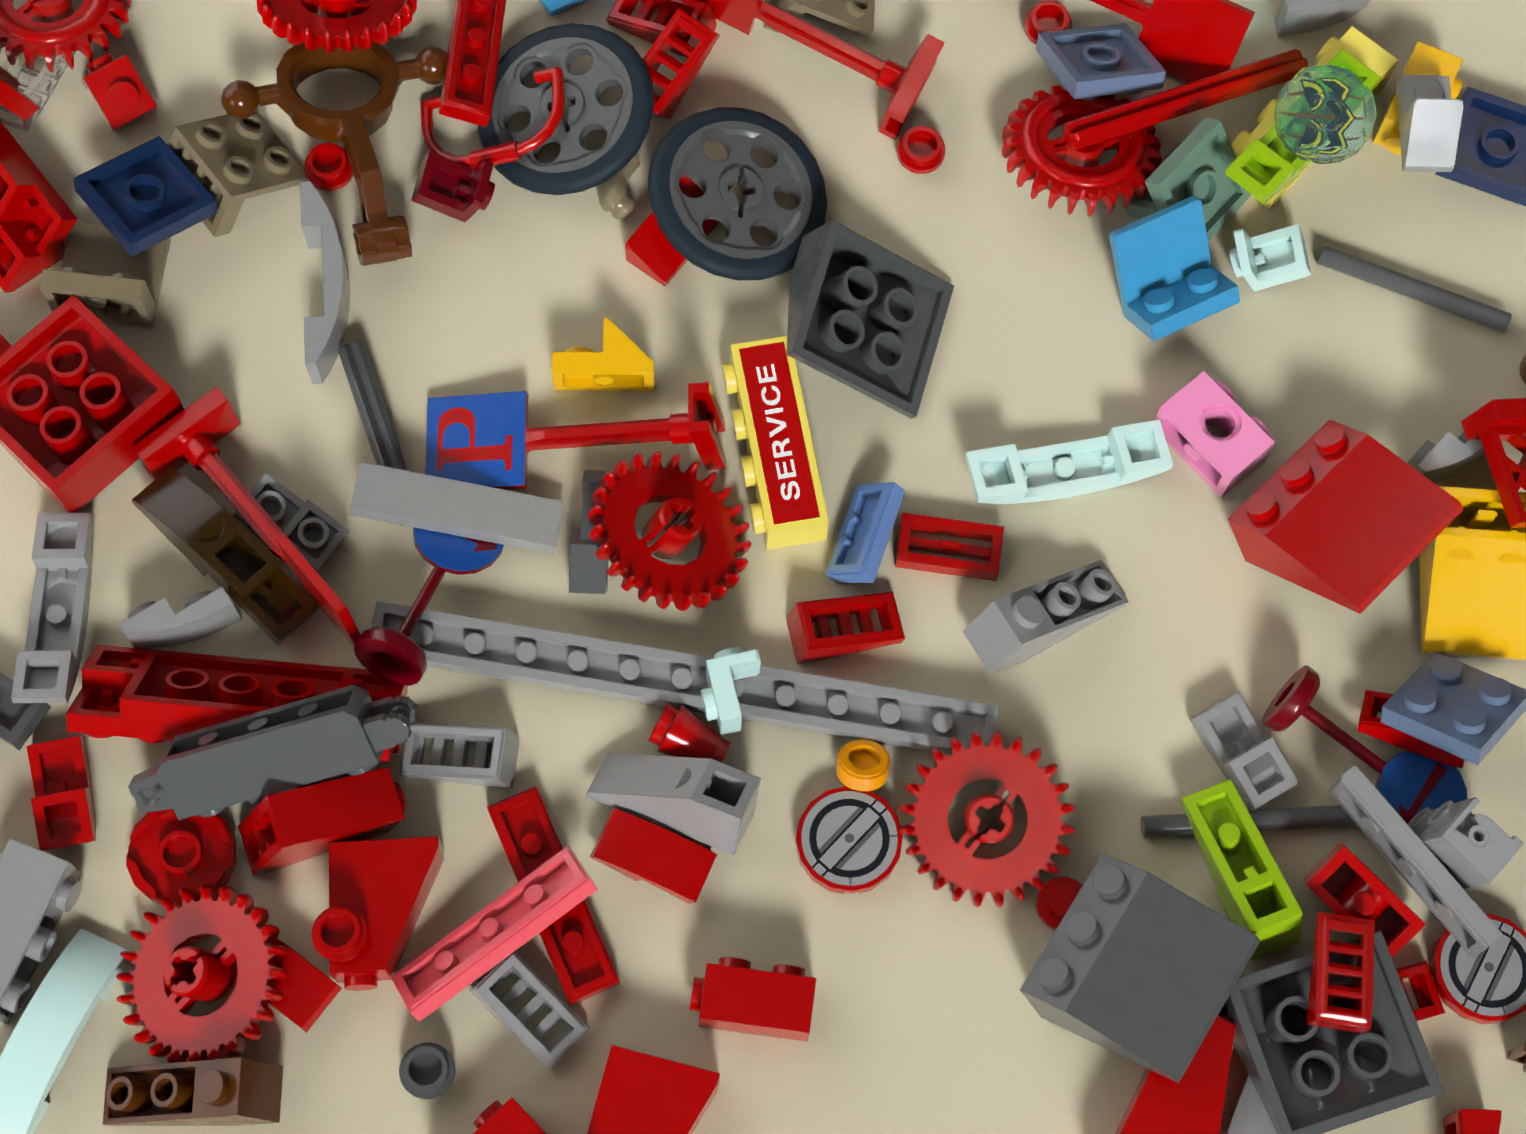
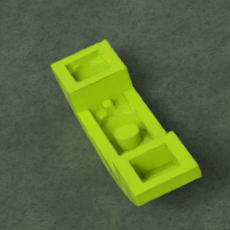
[1224,49,1381,203]

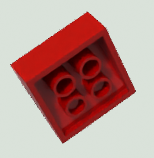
[0,294,184,513]
[1228,419,1463,614]

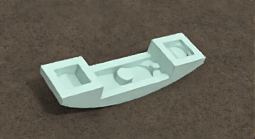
[964,419,1173,504]
[0,928,129,1134]

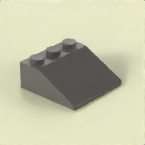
[1020,853,1260,1083]

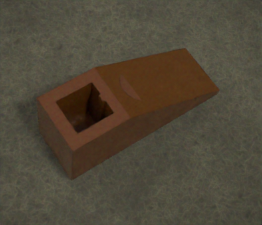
[102,1057,283,1126]

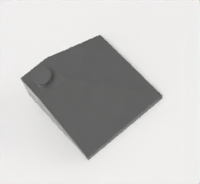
[786,220,954,419]
[1222,931,1444,1134]

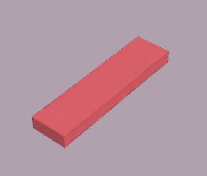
[391,846,598,1022]

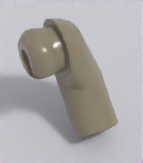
[596,156,640,219]

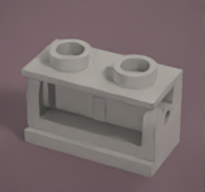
[1408,797,1524,889]

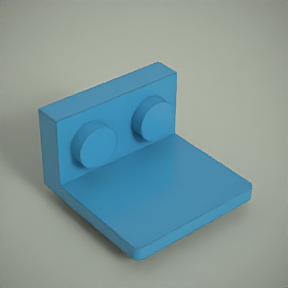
[1109,196,1240,342]

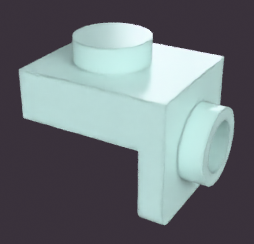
[1229,224,1312,292]
[700,647,761,736]

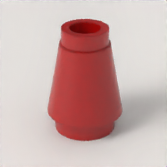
[648,703,731,762]

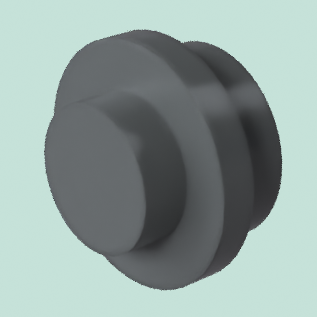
[399,1042,456,1100]

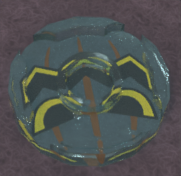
[1274,65,1377,165]

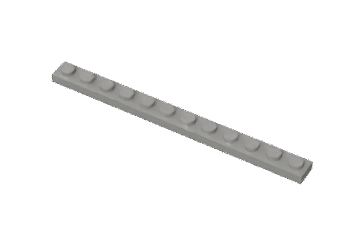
[371,601,999,755]

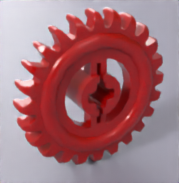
[0,0,132,72]
[257,0,417,53]
[1001,85,1162,217]
[587,451,752,611]
[899,731,1076,908]
[116,884,287,1063]

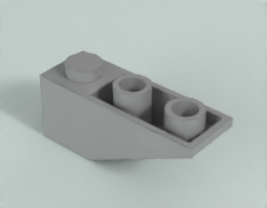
[963,560,1129,675]
[586,753,761,855]
[0,838,82,1025]

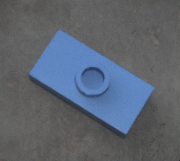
[826,482,905,583]

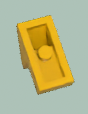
[551,317,655,391]

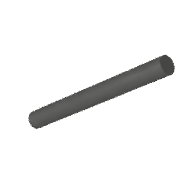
[1317,245,1512,332]
[1141,805,1356,838]

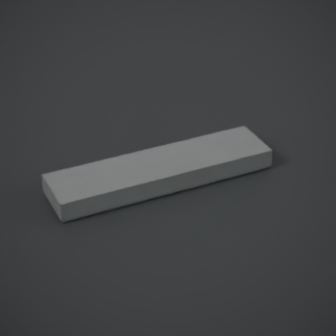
[349,461,564,554]
[1329,765,1504,958]

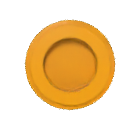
[836,739,891,792]

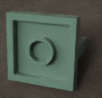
[1125,117,1252,241]

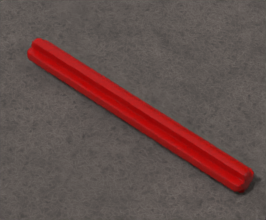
[1062,49,1308,150]

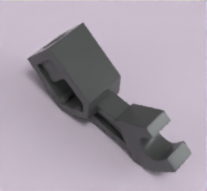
[569,470,609,594]

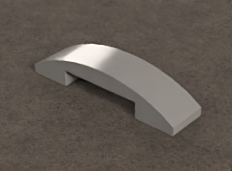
[300,181,350,384]
[11,513,93,703]

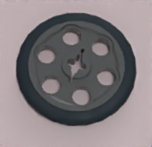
[478,23,654,195]
[648,107,828,281]

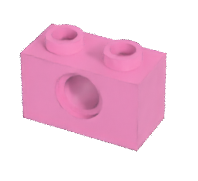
[1155,371,1275,498]

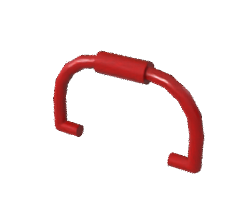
[420,67,565,169]

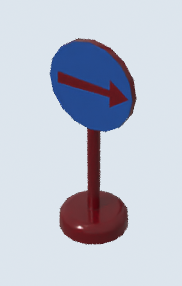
[354,527,504,686]
[1262,665,1467,824]

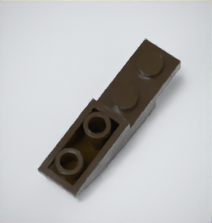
[132,466,318,645]

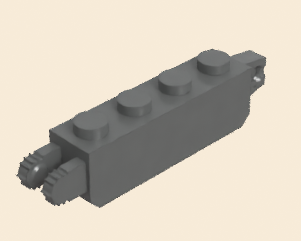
[128,685,418,820]

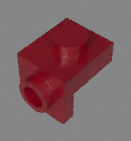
[411,151,495,222]

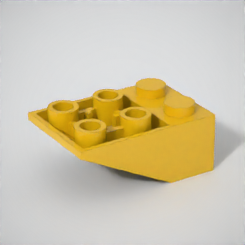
[1419,486,1526,660]

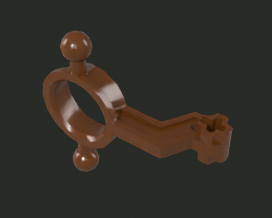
[221,42,448,266]

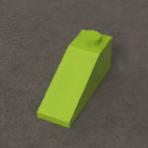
[1182,779,1303,961]

